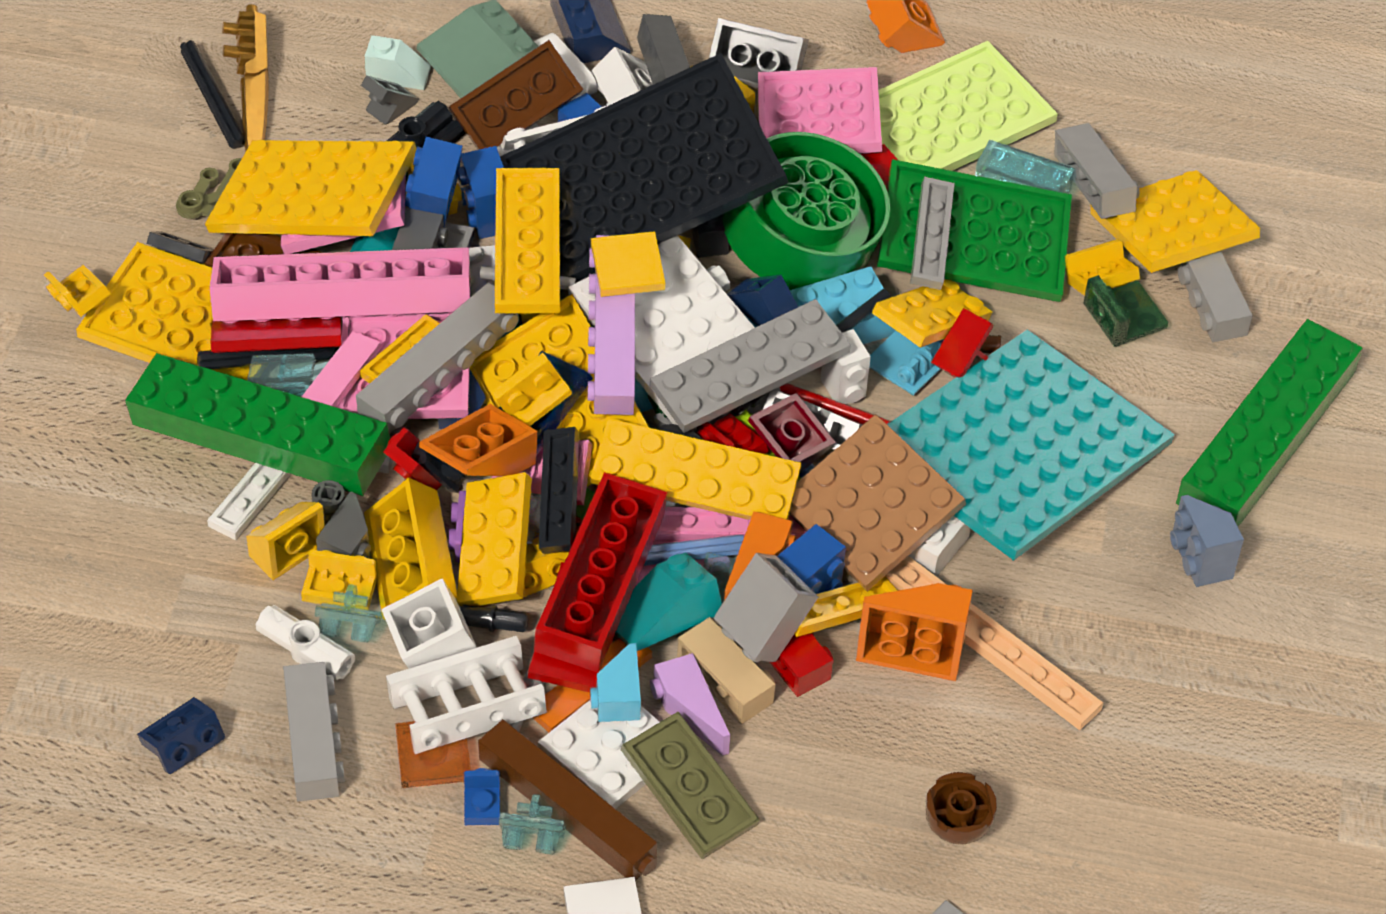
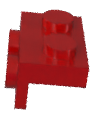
[383,427,442,490]

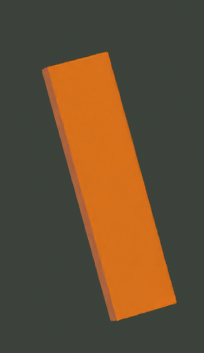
[532,638,652,733]

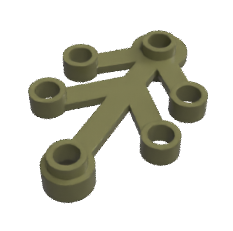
[176,158,241,219]

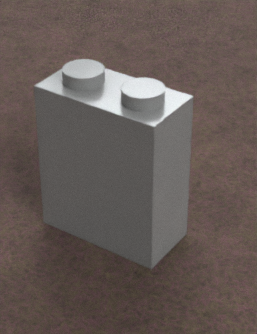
[713,553,818,662]

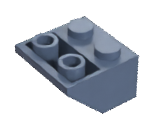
[1170,495,1244,587]

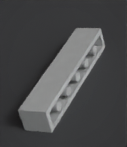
[356,282,518,434]

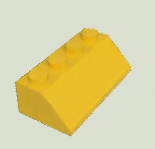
[364,478,458,620]

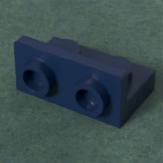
[137,697,225,774]

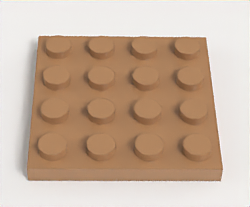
[789,414,966,592]

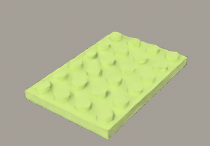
[878,41,1058,171]

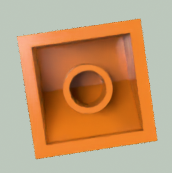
[866,0,945,53]

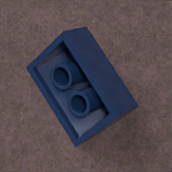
[550,0,631,63]

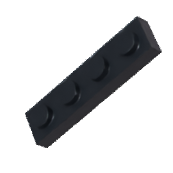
[539,426,579,554]

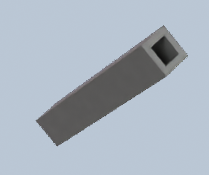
[637,14,690,84]

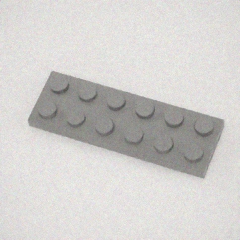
[650,299,851,433]

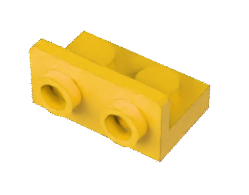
[490,353,572,426]

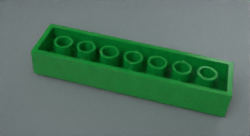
[1176,319,1363,527]
[125,353,390,496]

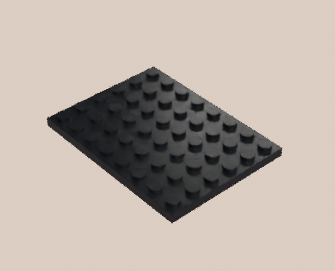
[500,53,789,290]

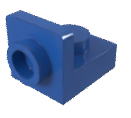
[464,768,500,826]

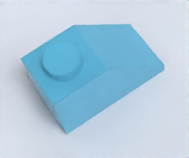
[590,643,641,722]

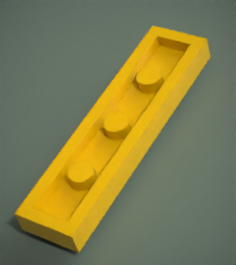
[794,577,898,637]

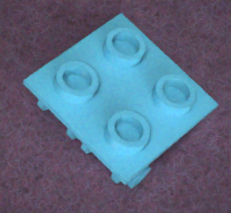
[869,331,944,396]

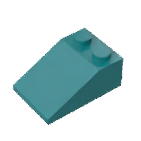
[615,552,722,651]

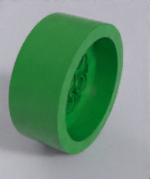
[723,132,890,290]

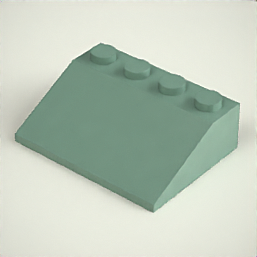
[416,0,539,98]

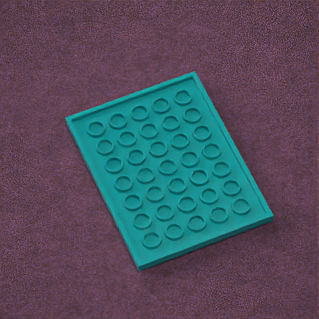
[887,330,1175,561]

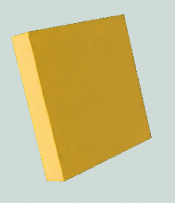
[591,231,666,297]

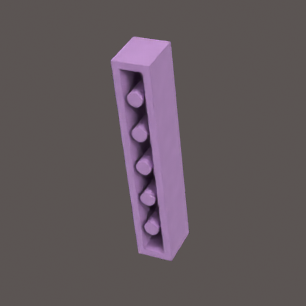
[587,235,635,415]

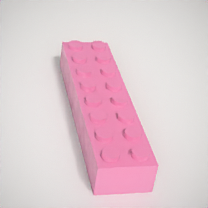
[210,247,471,323]

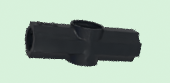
[386,100,452,148]

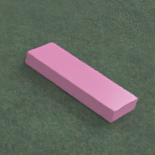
[302,331,381,408]

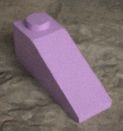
[650,653,730,756]

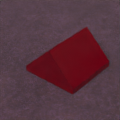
[748,393,836,474]

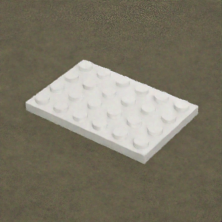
[568,236,755,425]

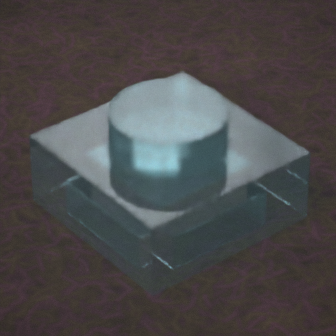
[703,552,736,591]

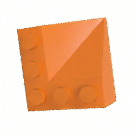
[856,583,973,681]

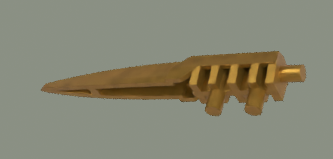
[222,4,269,152]

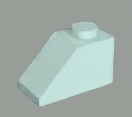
[365,35,431,90]

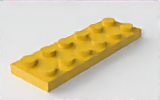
[495,168,560,313]
[591,418,801,520]

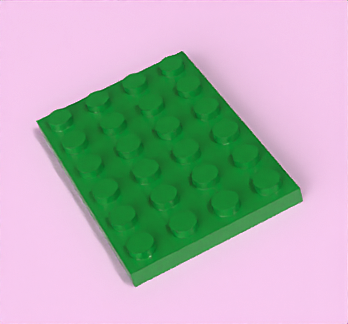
[877,159,1072,302]

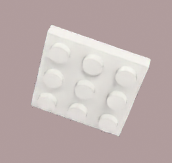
[538,700,659,809]

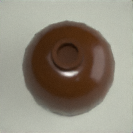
[926,772,997,845]

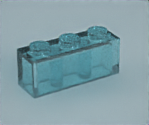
[975,139,1075,194]

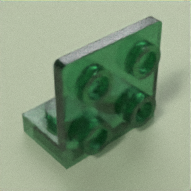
[1083,275,1168,347]

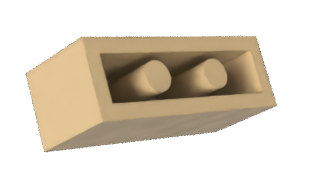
[677,617,775,724]

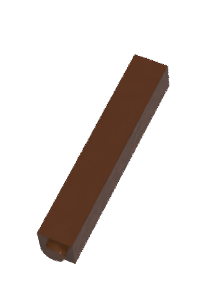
[478,719,658,881]

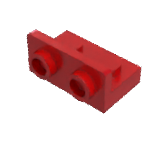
[696,413,768,454]

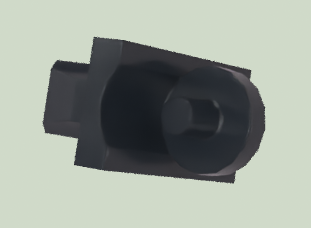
[411,441,467,493]

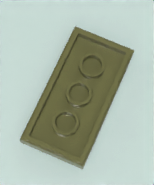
[620,712,760,859]

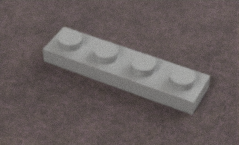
[910,177,954,290]

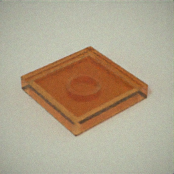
[395,721,471,788]

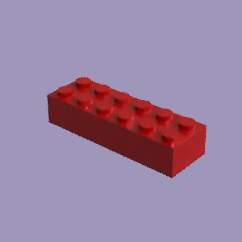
[534,472,668,672]

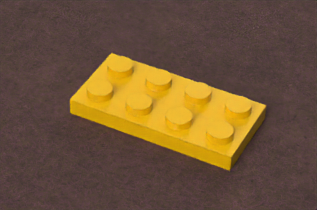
[872,279,993,348]
[457,472,532,606]

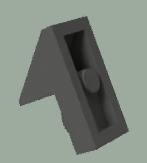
[360,75,419,125]

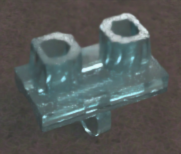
[314,584,382,642]
[499,794,566,855]

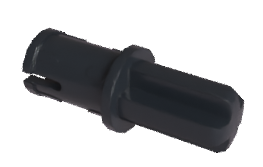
[461,604,528,632]

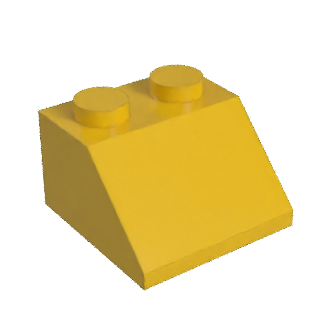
[246,502,325,580]

